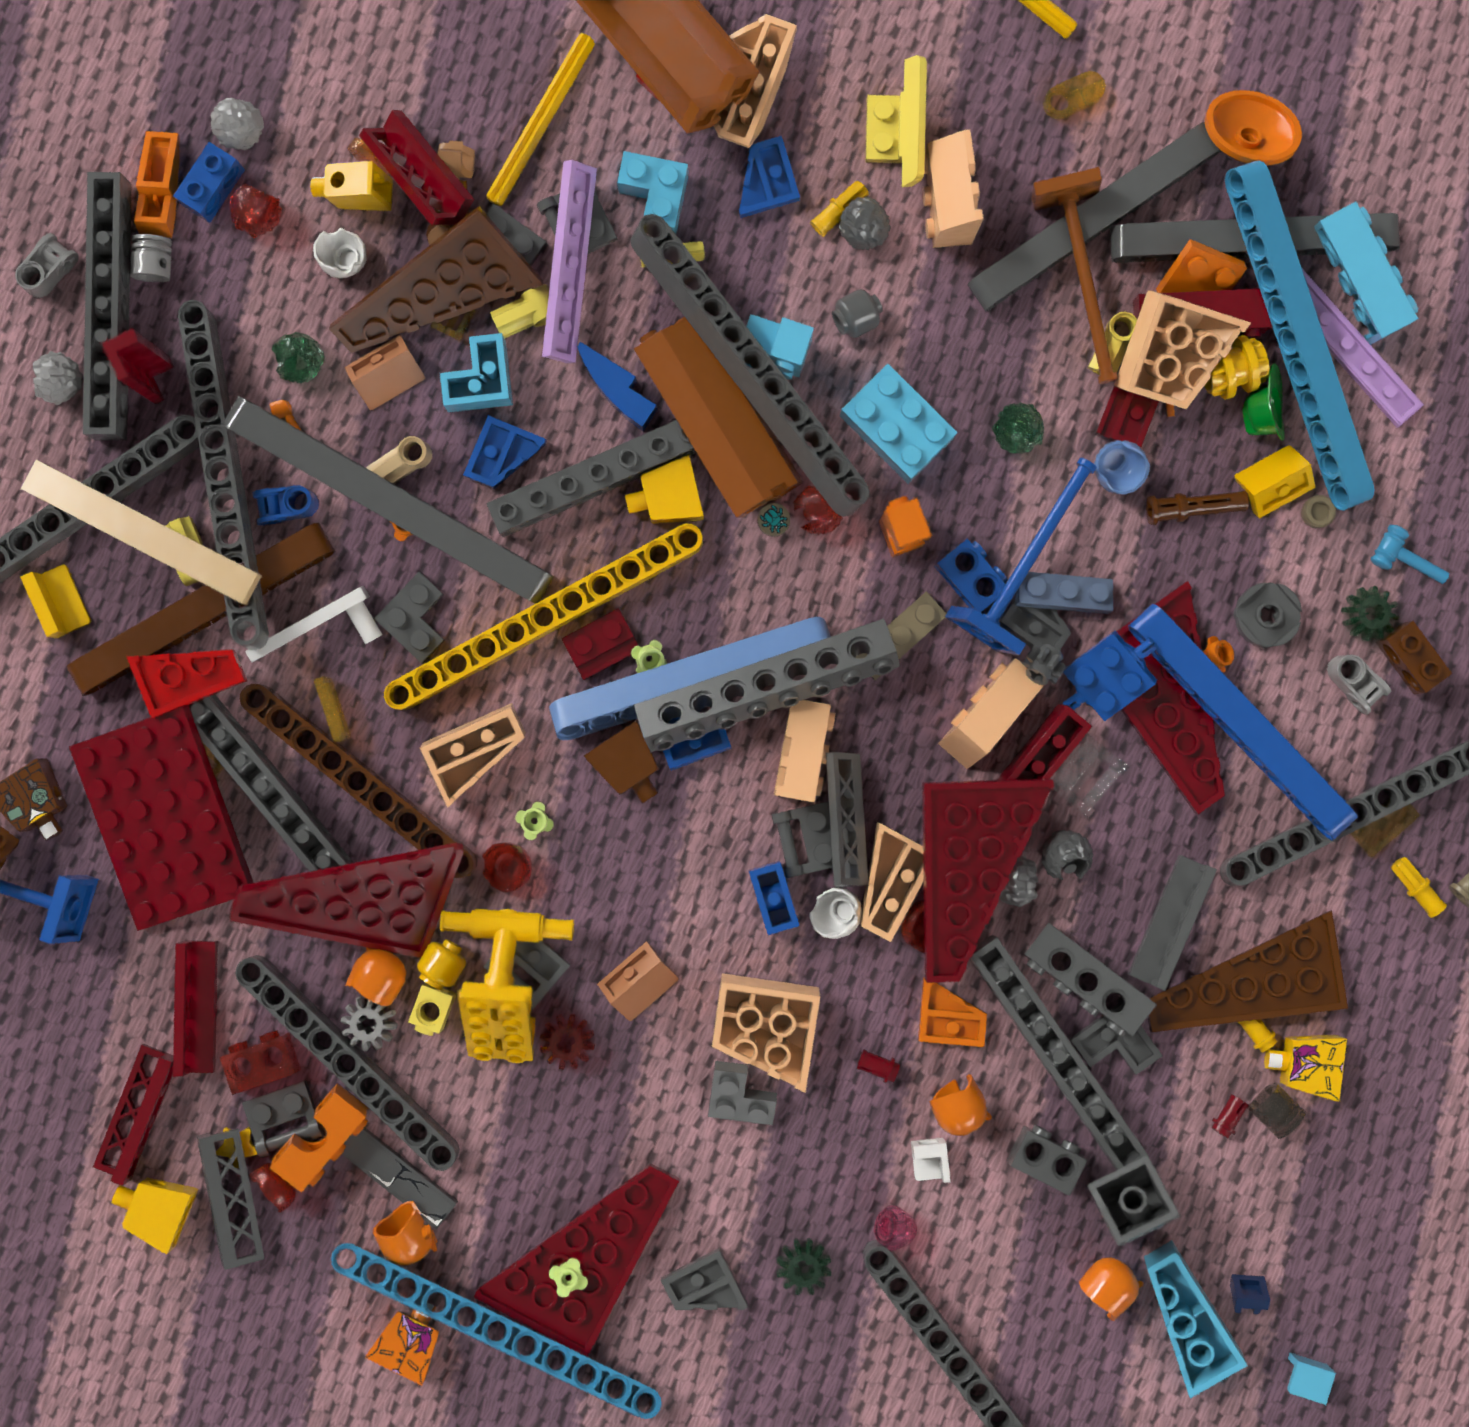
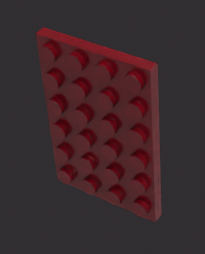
[69,705,254,931]

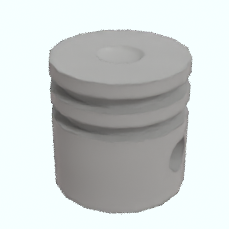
[130,234,172,282]

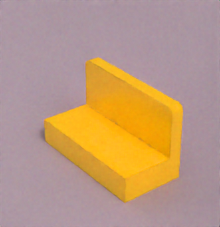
[1235,445,1316,518]
[20,564,91,639]

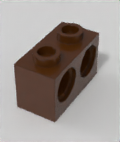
[1375,621,1452,694]

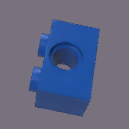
[748,860,800,935]

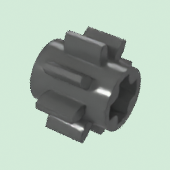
[1023,644,1067,685]

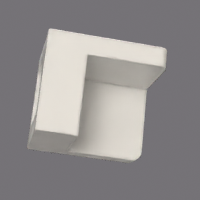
[911,1138,950,1183]

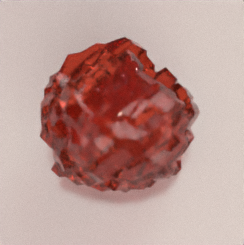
[230,184,282,238]
[793,485,843,535]

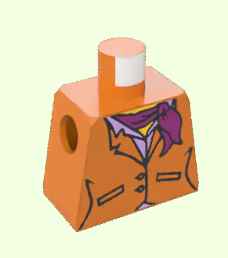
[365,1302,440,1386]

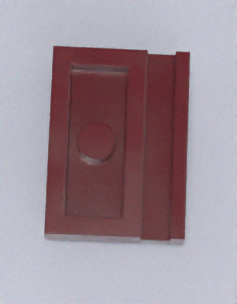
[1095,385,1159,448]
[561,608,639,680]

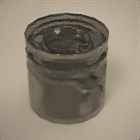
[1249,1082,1306,1139]

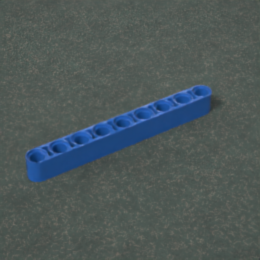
[1128,604,1358,841]

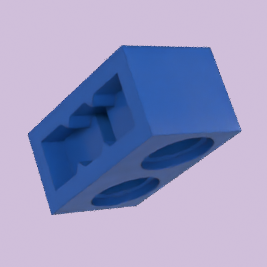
[173,142,245,223]
[934,538,1008,613]

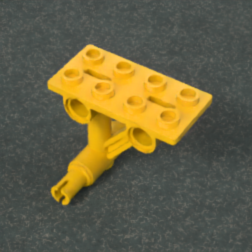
[440,908,574,1063]

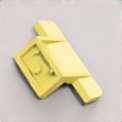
[865,55,927,187]

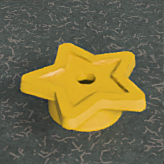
[216,1127,258,1168]

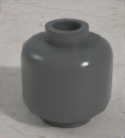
[832,289,883,338]

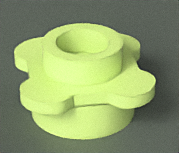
[631,640,667,673]
[515,802,554,840]
[549,1258,588,1297]

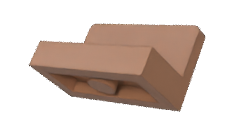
[344,335,425,410]
[597,941,679,1021]

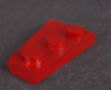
[126,649,247,719]

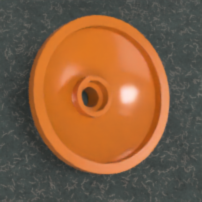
[1205,90,1302,166]

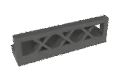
[826,752,868,888]
[1128,855,1217,991]
[196,1128,265,1270]

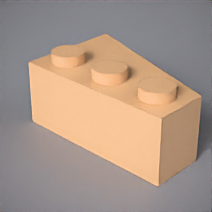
[938,658,1044,769]
[774,700,835,802]
[420,703,526,808]
[860,822,924,942]

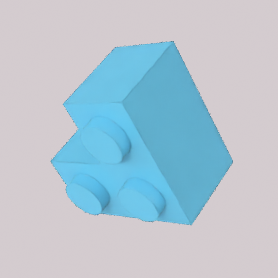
[617,151,689,234]
[746,314,814,379]
[440,333,513,412]

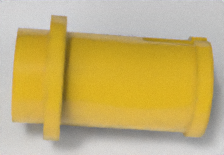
[1237,1019,1278,1053]

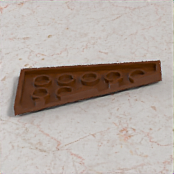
[1148,910,1348,1032]

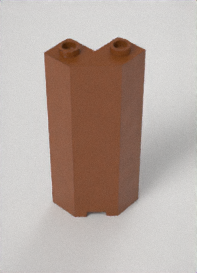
[576,0,759,134]
[633,316,804,518]

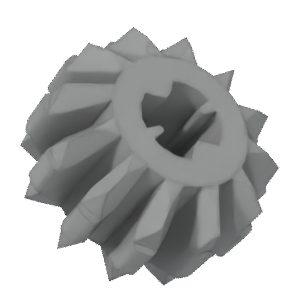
[340,996,398,1051]

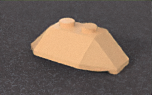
[714,14,797,148]

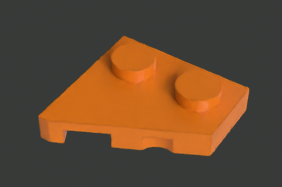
[1156,239,1247,293]
[918,977,987,1047]

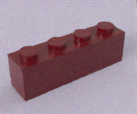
[1133,288,1271,339]
[997,704,1093,780]

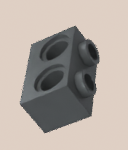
[1006,1125,1087,1196]

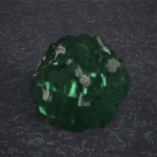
[272,332,325,384]
[992,402,1044,454]

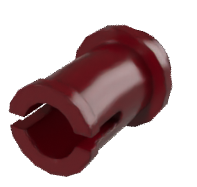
[856,1049,900,1083]
[1211,1094,1249,1139]

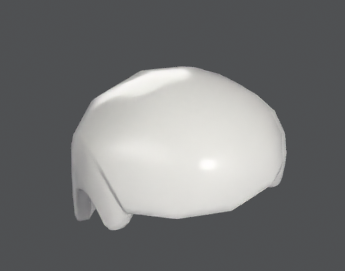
[313,228,367,278]
[810,888,862,939]

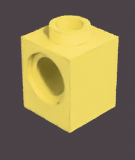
[408,983,457,1036]

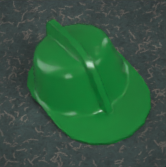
[1243,363,1285,441]

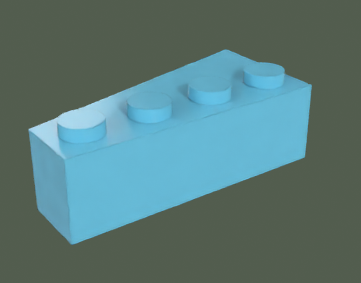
[1314,201,1418,345]
[1144,1240,1248,1398]

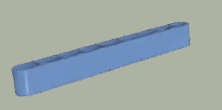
[549,617,831,740]

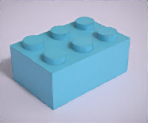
[840,363,958,484]

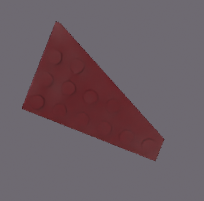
[230,843,464,958]

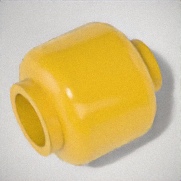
[417,939,466,990]

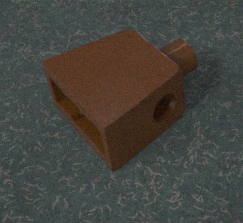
[584,721,659,804]

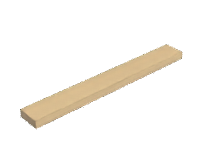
[21,460,261,605]

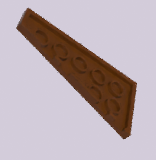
[329,206,543,353]

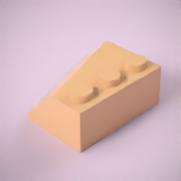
[923,130,983,248]
[1114,290,1251,409]
[712,973,820,1093]

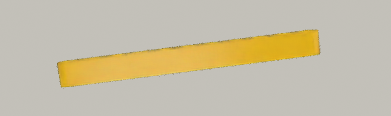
[384,523,703,710]

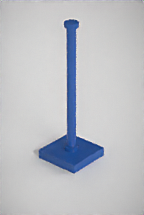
[945,457,1097,655]
[0,875,99,944]

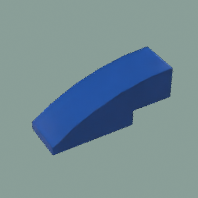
[577,342,657,432]

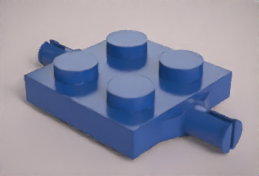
[1063,630,1158,722]

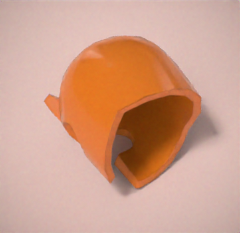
[345,947,406,1006]
[929,1074,992,1136]
[373,1201,438,1266]
[1079,1257,1144,1321]

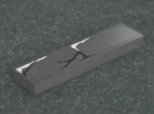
[342,1127,458,1229]

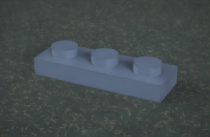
[1015,572,1113,614]

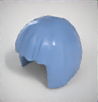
[1094,440,1150,495]

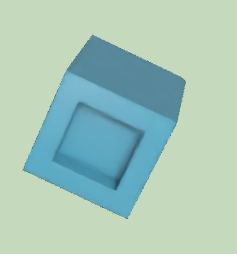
[1287,1353,1336,1405]

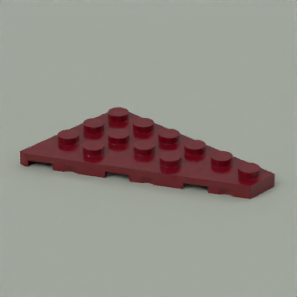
[1116,581,1225,814]
[922,779,1054,983]
[474,1164,680,1357]

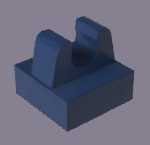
[1230,1274,1271,1314]

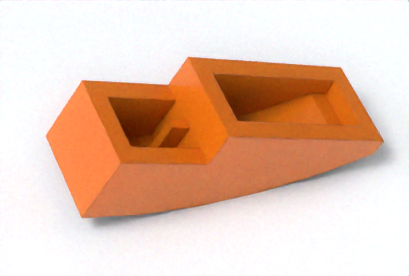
[134,131,180,238]

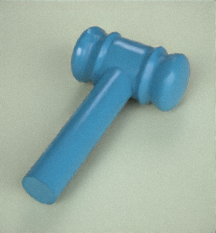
[1371,525,1449,584]

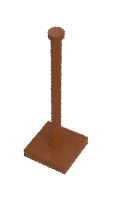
[1032,167,1118,384]

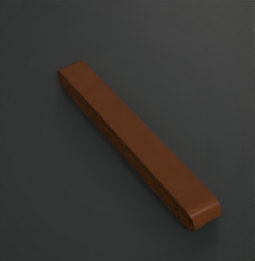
[66,523,335,696]
[240,684,477,878]

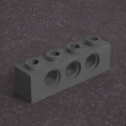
[1024,923,1157,1038]

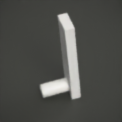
[245,585,383,662]

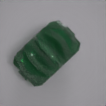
[1341,586,1400,642]
[776,1238,832,1295]

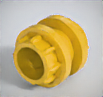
[1204,335,1270,400]

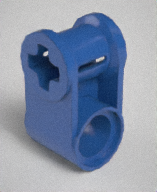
[252,485,319,526]

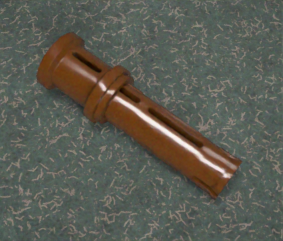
[1146,490,1249,525]

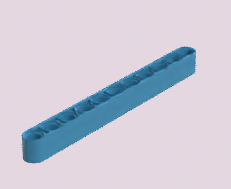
[1225,160,1375,511]
[331,1243,662,1419]

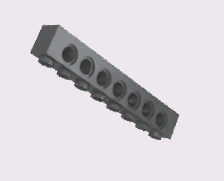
[83,172,132,441]
[486,420,697,538]
[634,619,900,752]
[189,694,354,872]
[970,934,1150,1170]

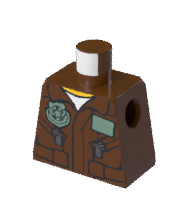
[0,758,67,841]

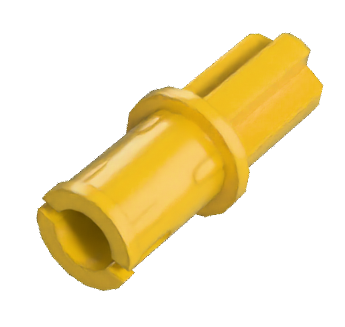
[810,181,869,237]
[1391,857,1447,918]

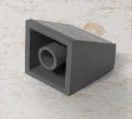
[1087,1155,1181,1247]

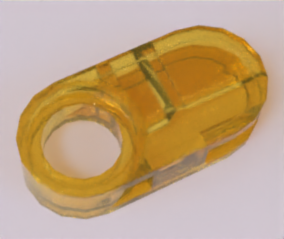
[1043,71,1106,120]

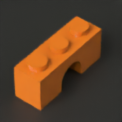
[879,496,932,558]
[270,1083,368,1192]

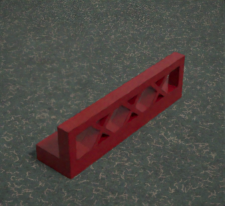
[359,110,474,225]
[101,329,174,404]
[173,940,218,1077]
[93,1044,173,1186]

